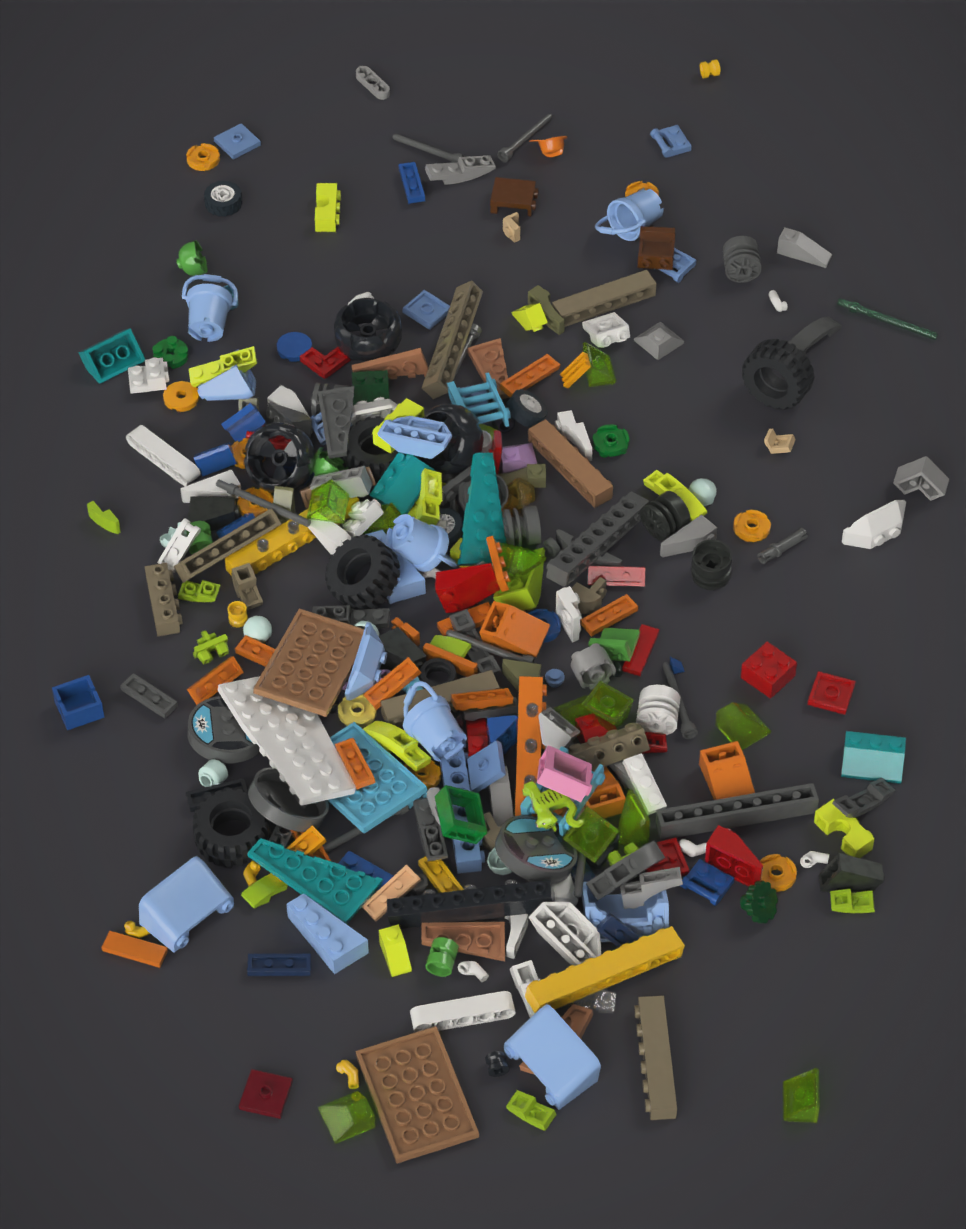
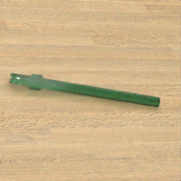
[837,298,938,340]

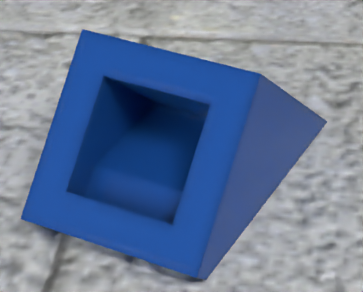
[670,657,685,674]

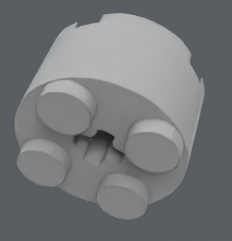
[571,643,616,690]

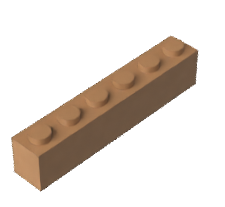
[528,419,613,508]

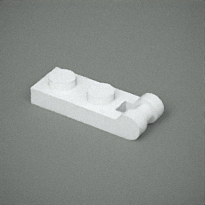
[157,518,201,573]

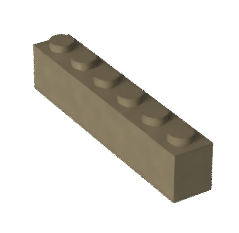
[552,270,656,327]
[174,508,281,583]
[380,670,500,728]
[634,996,677,1120]

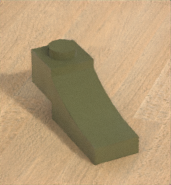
[528,285,565,335]
[498,464,546,493]

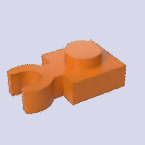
[391,617,420,646]

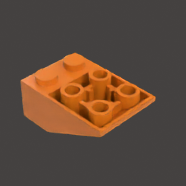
[479,601,550,657]
[699,741,755,800]
[574,766,626,823]

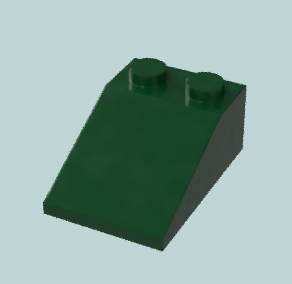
[352,370,389,405]

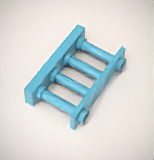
[447,373,511,427]
[520,746,605,836]

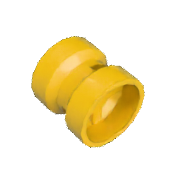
[700,59,720,79]
[228,601,248,628]

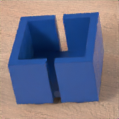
[52,675,105,730]

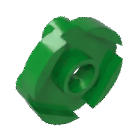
[153,336,189,369]
[593,424,629,458]

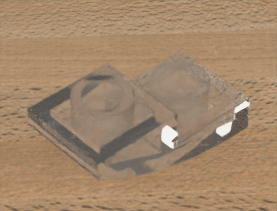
[569,989,616,1013]

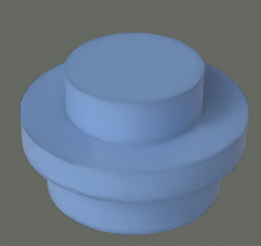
[545,669,565,687]

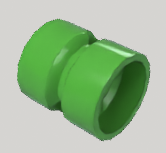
[187,521,213,555]
[426,937,459,977]

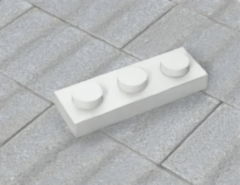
[622,753,667,815]

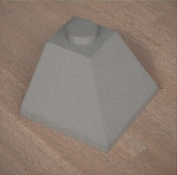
[634,322,684,360]
[538,707,581,750]

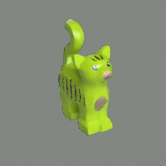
[522,781,585,832]

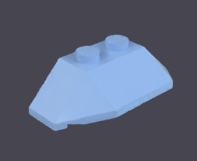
[377,416,452,459]
[344,622,387,701]

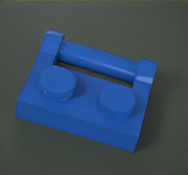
[680,859,734,906]

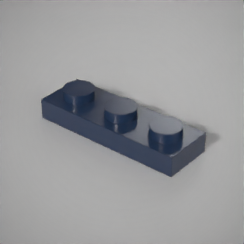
[247,954,311,976]

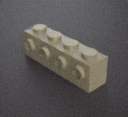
[144,563,183,637]
[568,722,650,771]

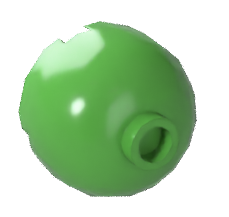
[176,240,208,276]
[313,447,348,476]

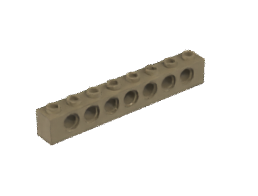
[422,280,483,399]

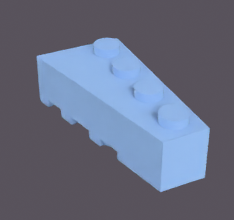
[365,530,426,604]
[286,893,369,974]

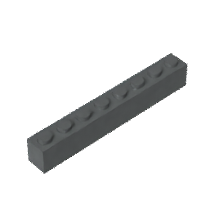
[655,783,819,840]

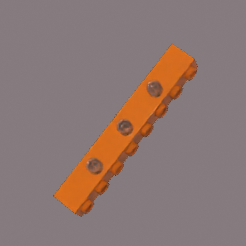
[515,676,547,817]

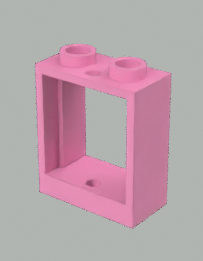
[537,745,593,802]

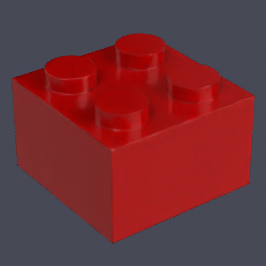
[741,641,797,699]

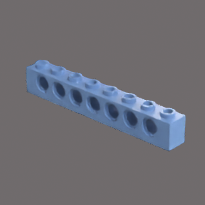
[439,738,485,874]

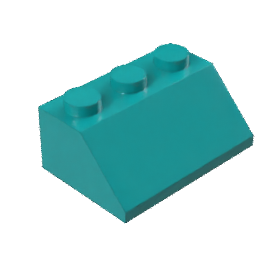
[78,328,146,384]
[370,452,435,515]
[841,731,906,784]

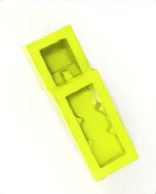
[416,468,442,525]

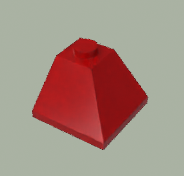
[575,713,617,744]

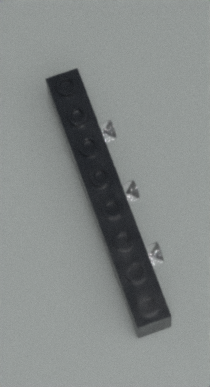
[387,880,555,929]

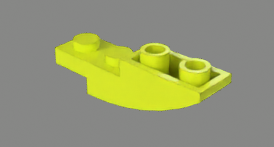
[189,346,257,387]
[643,470,707,522]
[363,721,431,772]

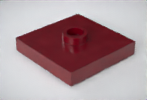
[239,1069,293,1119]

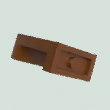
[490,177,539,217]
[638,226,675,270]

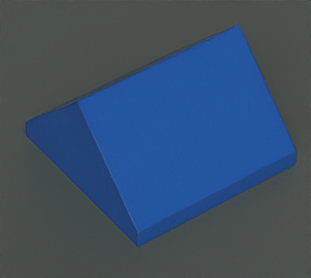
[193,442,237,477]
[487,715,518,756]

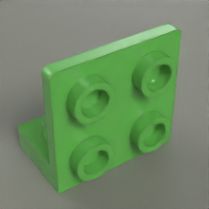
[588,628,640,661]

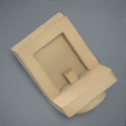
[503,212,520,243]
[764,428,796,454]

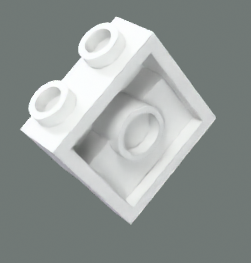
[582,312,630,348]
[128,358,169,394]
[342,499,384,537]
[556,586,582,643]

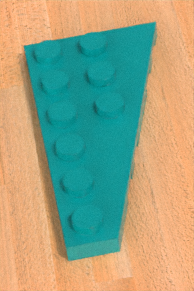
[457,453,509,566]
[247,838,383,924]

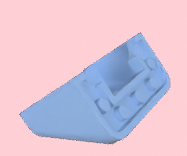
[197,349,256,401]
[139,856,234,953]
[582,882,669,942]
[504,1004,601,1110]

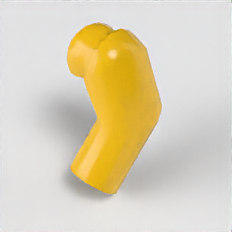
[243,860,261,887]
[124,921,150,938]
[336,1060,359,1089]

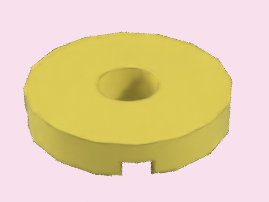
[338,694,377,728]

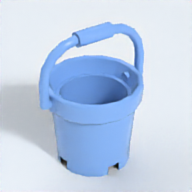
[595,188,664,241]
[182,274,238,342]
[386,514,458,572]
[403,681,467,762]

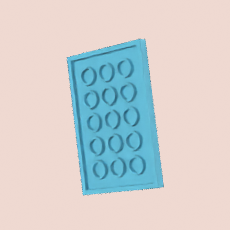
[328,722,428,834]

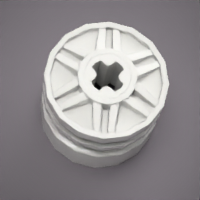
[636,684,680,735]

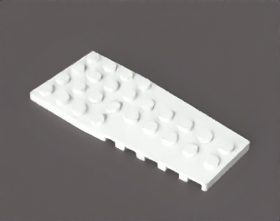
[218,676,356,805]

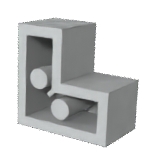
[893,456,949,501]

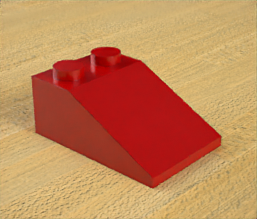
[435,563,501,613]
[705,825,763,887]

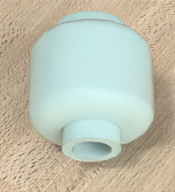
[198,759,228,787]

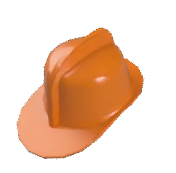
[529,136,567,157]

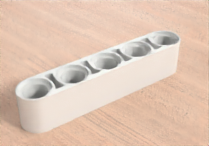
[126,425,201,486]
[410,991,516,1033]

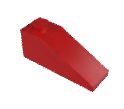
[466,718,488,758]

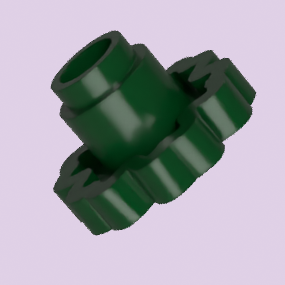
[740,881,778,923]

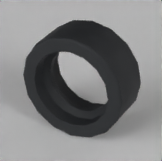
[419,658,456,689]

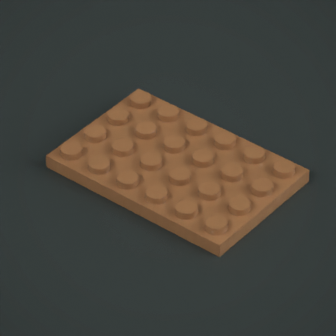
[253,609,364,717]
[355,1026,479,1164]

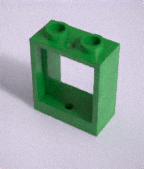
[435,785,487,844]

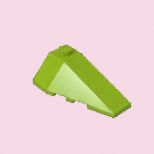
[493,547,545,611]

